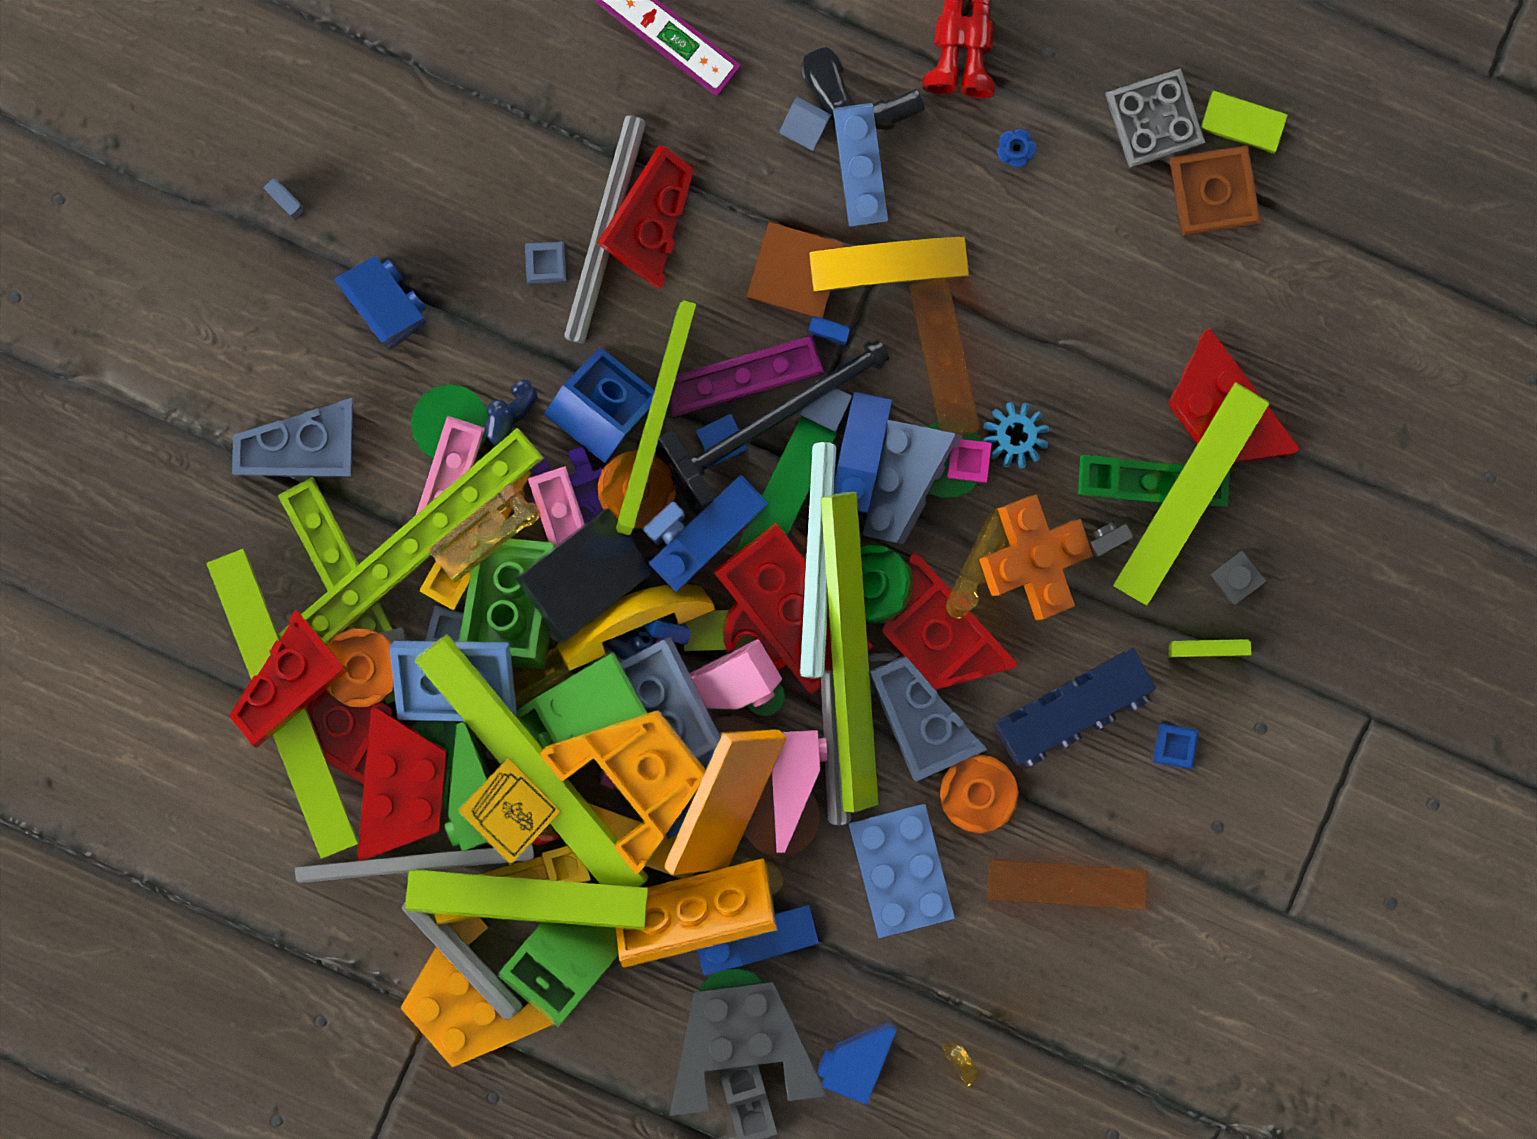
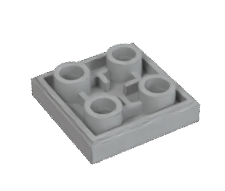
[1105,68,1205,168]

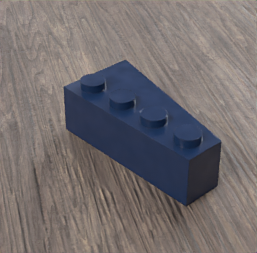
[992,647,1156,768]

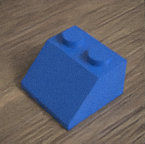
[334,255,426,350]
[544,347,654,463]
[817,1022,897,1105]

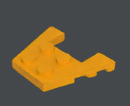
[539,710,706,874]
[400,917,554,1067]

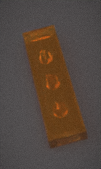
[909,278,980,435]
[986,860,1147,910]

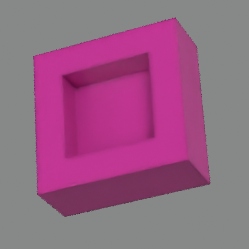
[947,439,992,483]

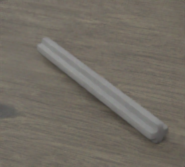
[564,116,646,343]

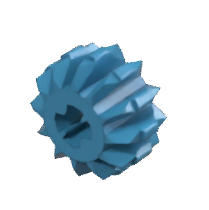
[982,402,1049,469]

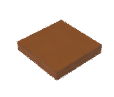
[1169,145,1261,236]
[747,222,844,318]

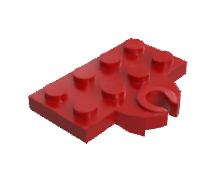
[714,523,873,695]

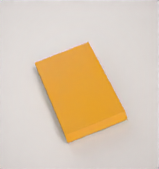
[664,730,787,875]
[616,858,777,968]

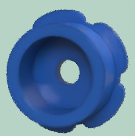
[997,129,1036,168]

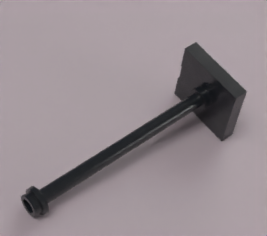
[655,340,890,515]

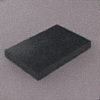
[515,508,653,642]

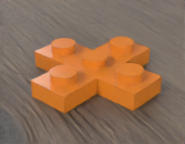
[979,494,1093,620]

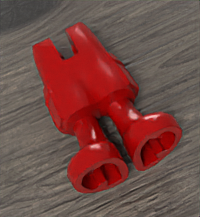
[922,0,996,99]

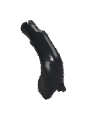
[801,47,925,130]

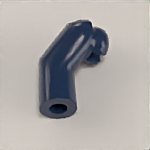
[507,379,537,425]
[485,400,514,446]
[602,630,656,660]

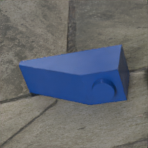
[834,392,892,515]
[649,475,769,592]
[697,905,819,976]

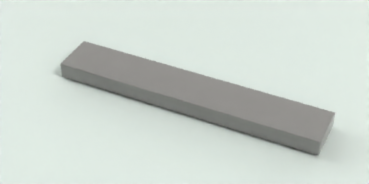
[295,844,536,883]

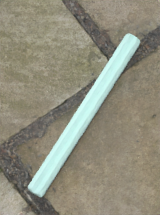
[800,442,836,678]

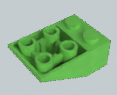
[516,653,648,770]
[498,922,619,1028]

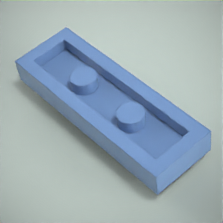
[833,103,888,227]
[644,502,686,546]

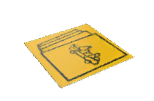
[458,758,561,865]

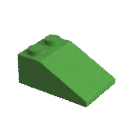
[459,535,555,669]
[445,721,491,851]

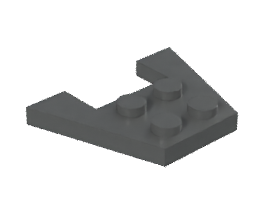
[669,981,827,1116]

